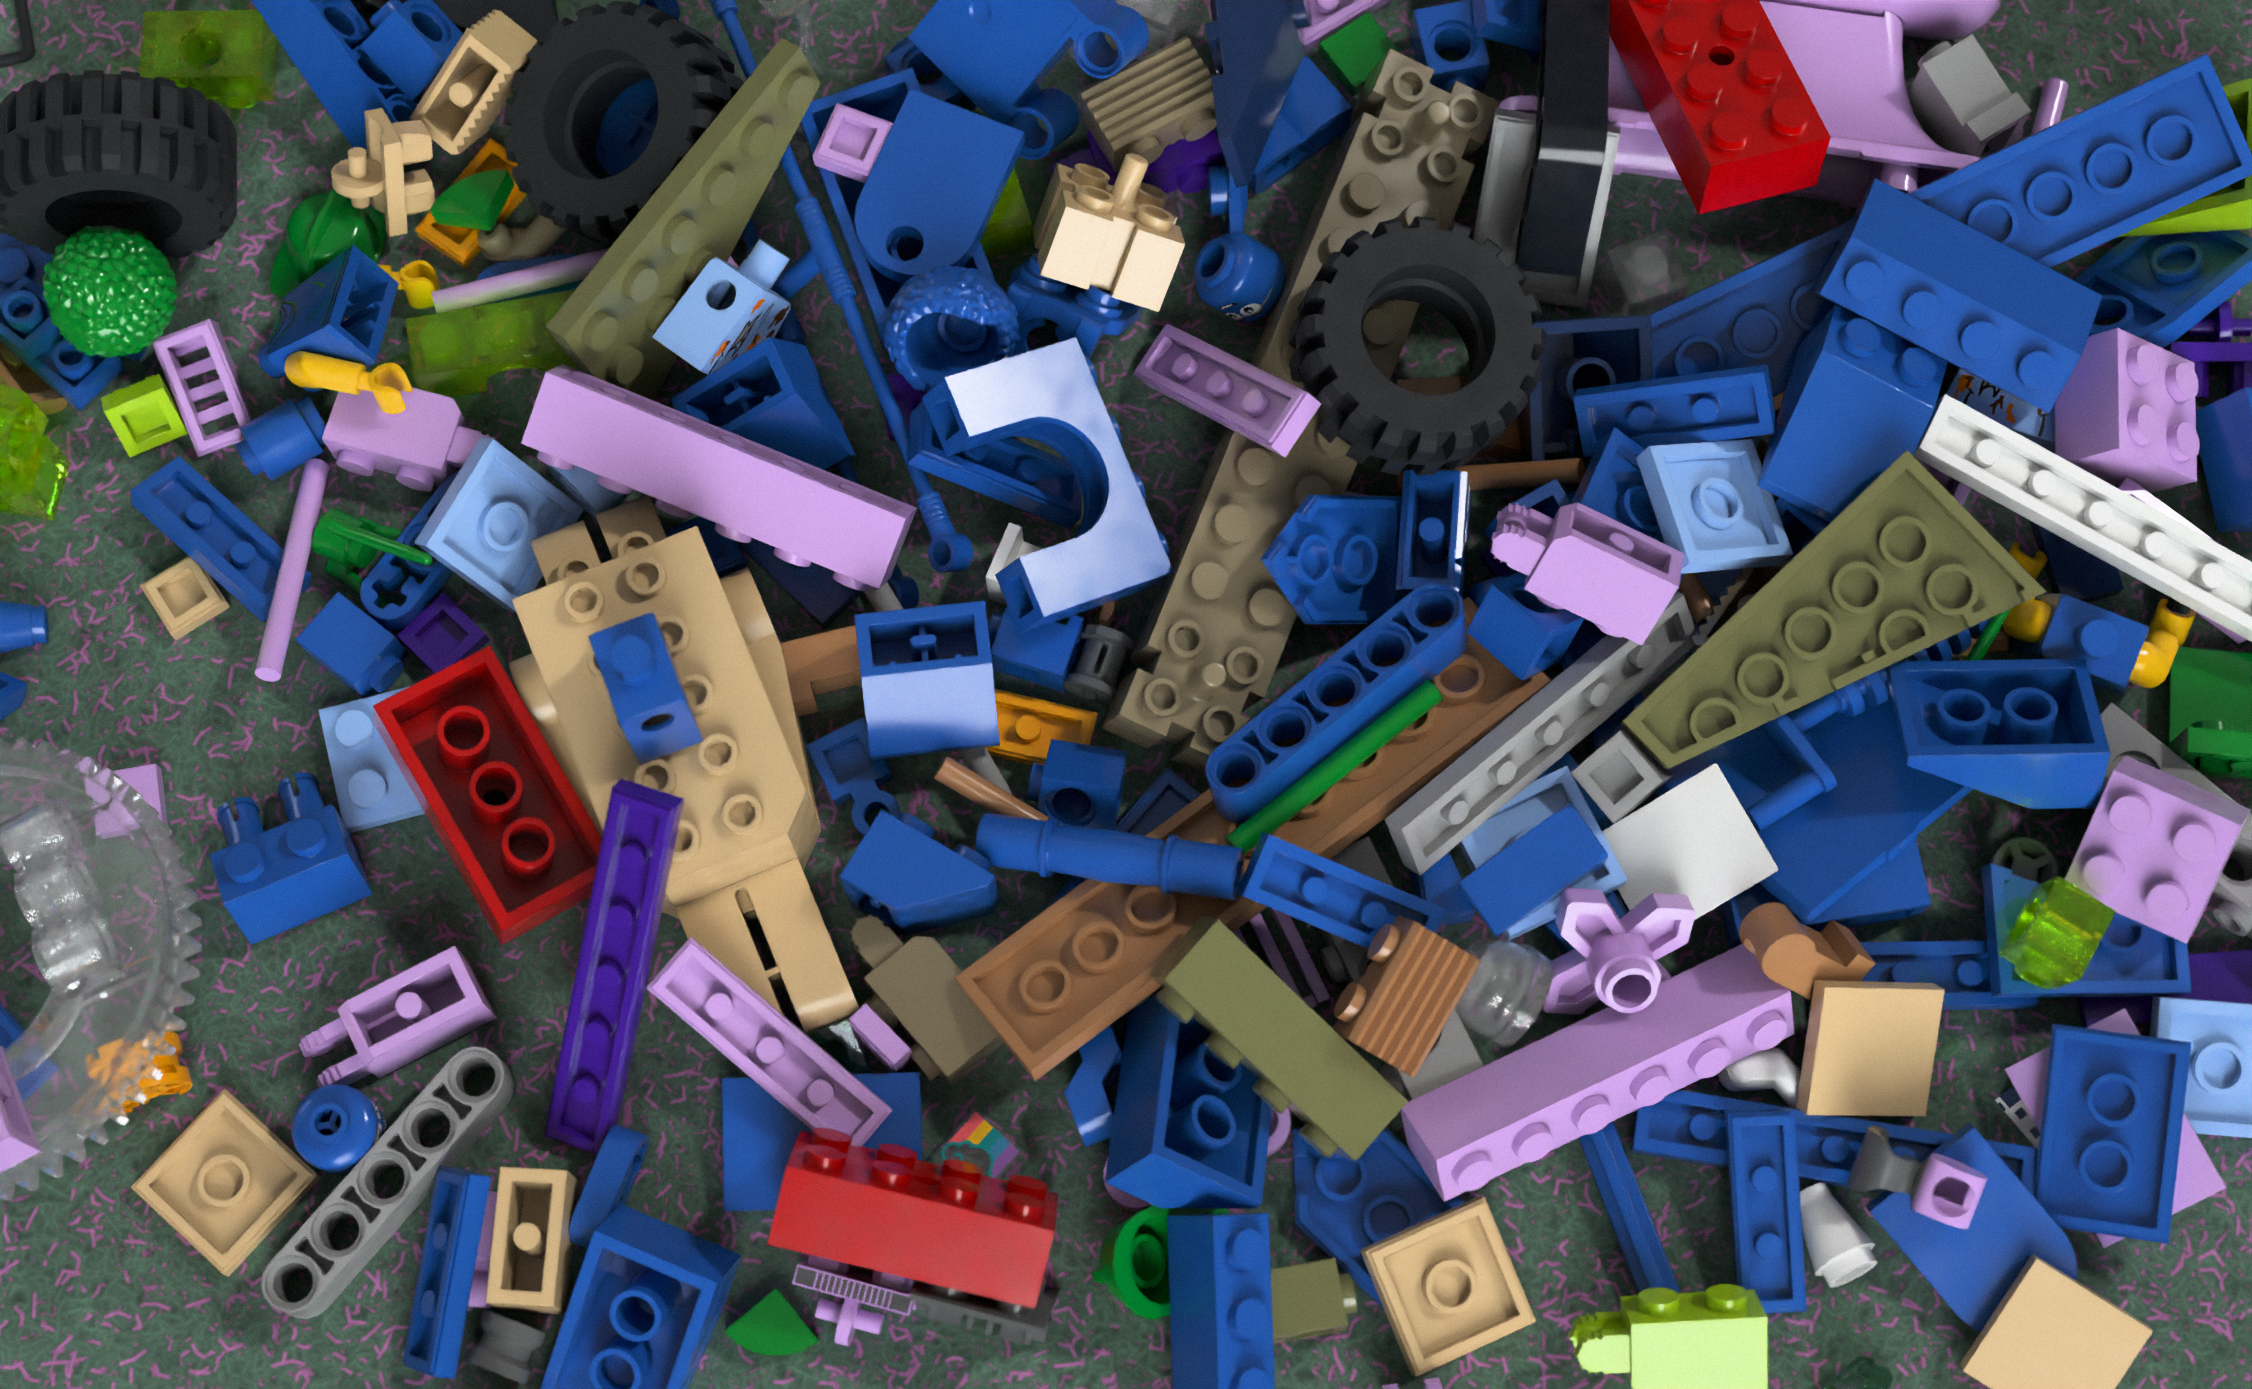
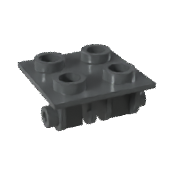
[909,1278,1060,1346]

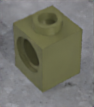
[1271,1258,1357,1344]

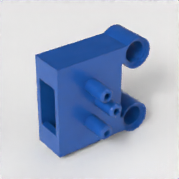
[908,0,1149,160]

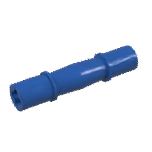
[975,813,1244,900]

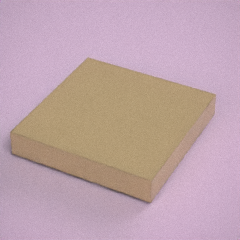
[1796,980,1945,1116]
[131,1088,322,1277]
[1360,1196,1536,1376]
[1959,1253,2153,1389]

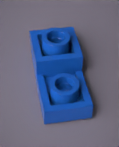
[0,275,124,411]

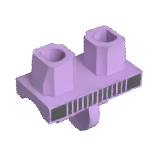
[792,1255,917,1347]

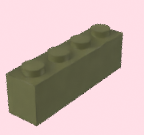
[1149,916,1408,1161]

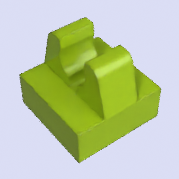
[100,374,188,457]

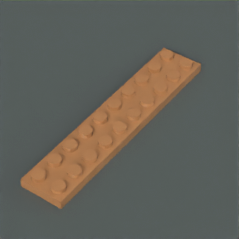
[954,597,1551,1081]

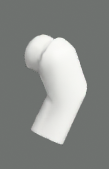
[1718,1047,1801,1109]

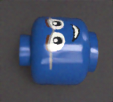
[1194,231,1286,323]
[291,1084,387,1175]

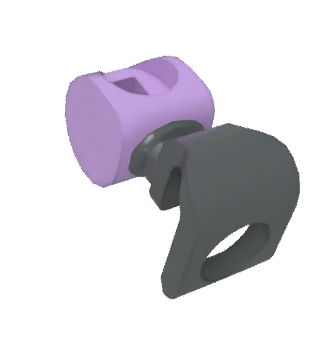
[1846,1125,1988,1229]

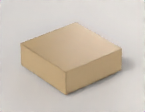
[140,556,230,640]

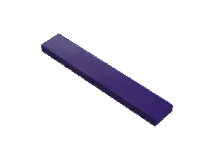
[544,779,684,1155]

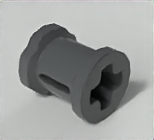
[1064,624,1136,705]

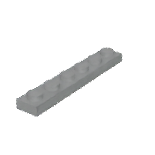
[1385,591,1697,876]

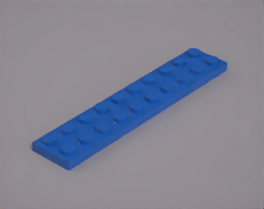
[1648,54,2252,396]

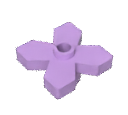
[1538,888,1695,1015]

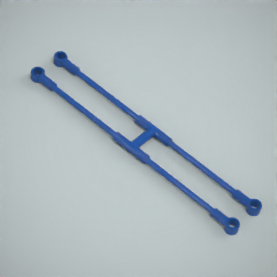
[639,0,973,609]

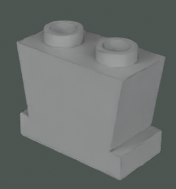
[1907,34,2031,158]

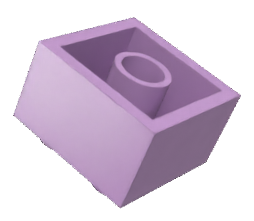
[2055,328,2200,493]
[2061,755,2251,944]

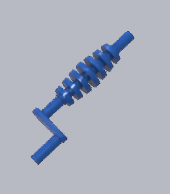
[1745,619,1989,833]

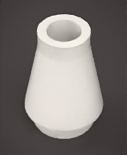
[1800,1182,1877,1288]

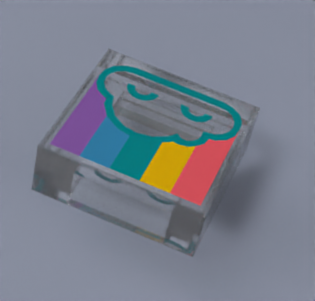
[931,1107,1025,1180]

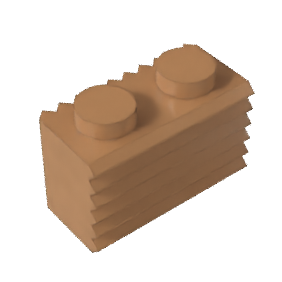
[1333,915,1481,1078]

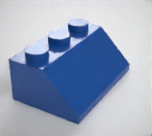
[1105,990,1272,1209]

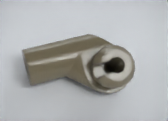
[477,214,566,263]

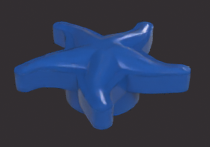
[1208,159,1248,234]

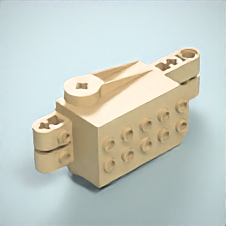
[509,495,859,1035]

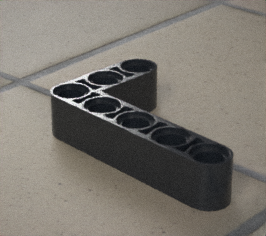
[1515,0,1610,277]

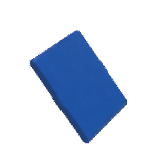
[1654,694,1973,922]

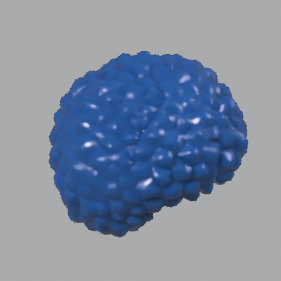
[882,266,1021,393]

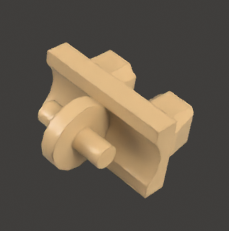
[331,108,435,237]

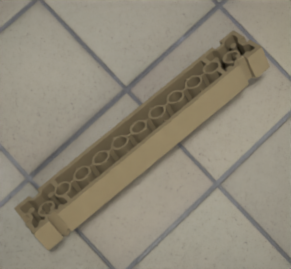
[1102,49,1500,775]

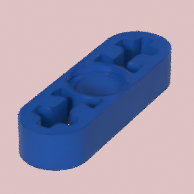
[360,471,459,630]

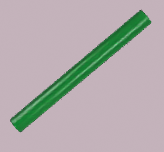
[1224,680,1442,855]

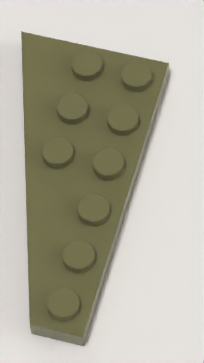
[545,38,821,401]
[1620,450,2047,770]

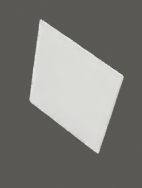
[1602,764,1778,920]

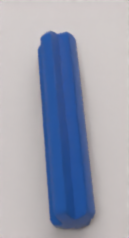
[1578,1121,1680,1294]

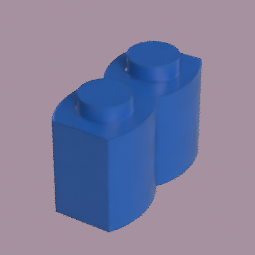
[1214,56,1353,194]

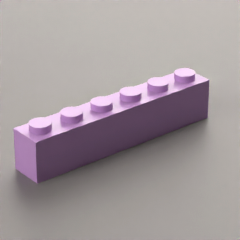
[521,364,917,591]
[1400,944,1794,1202]

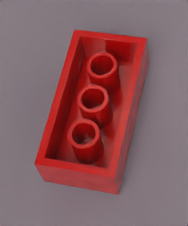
[1609,0,1831,215]
[373,645,602,946]
[767,1128,1059,1309]

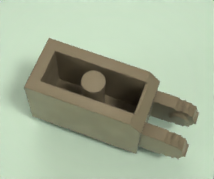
[849,914,1004,1087]

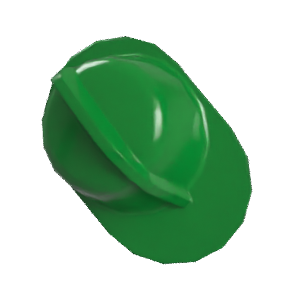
[269,189,387,300]
[1091,1205,1229,1320]

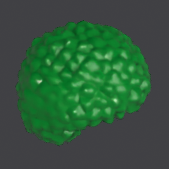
[42,225,178,358]

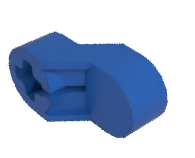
[1064,1023,1123,1147]

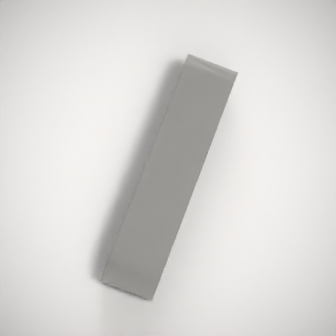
[261,1047,515,1319]

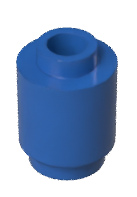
[235,396,327,481]

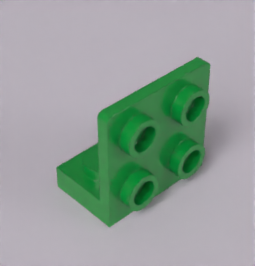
[2166,647,2252,780]

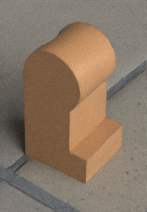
[780,625,862,717]
[1739,902,1876,1001]

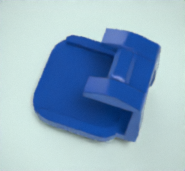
[1006,253,1143,359]

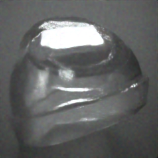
[1455,938,1553,1048]

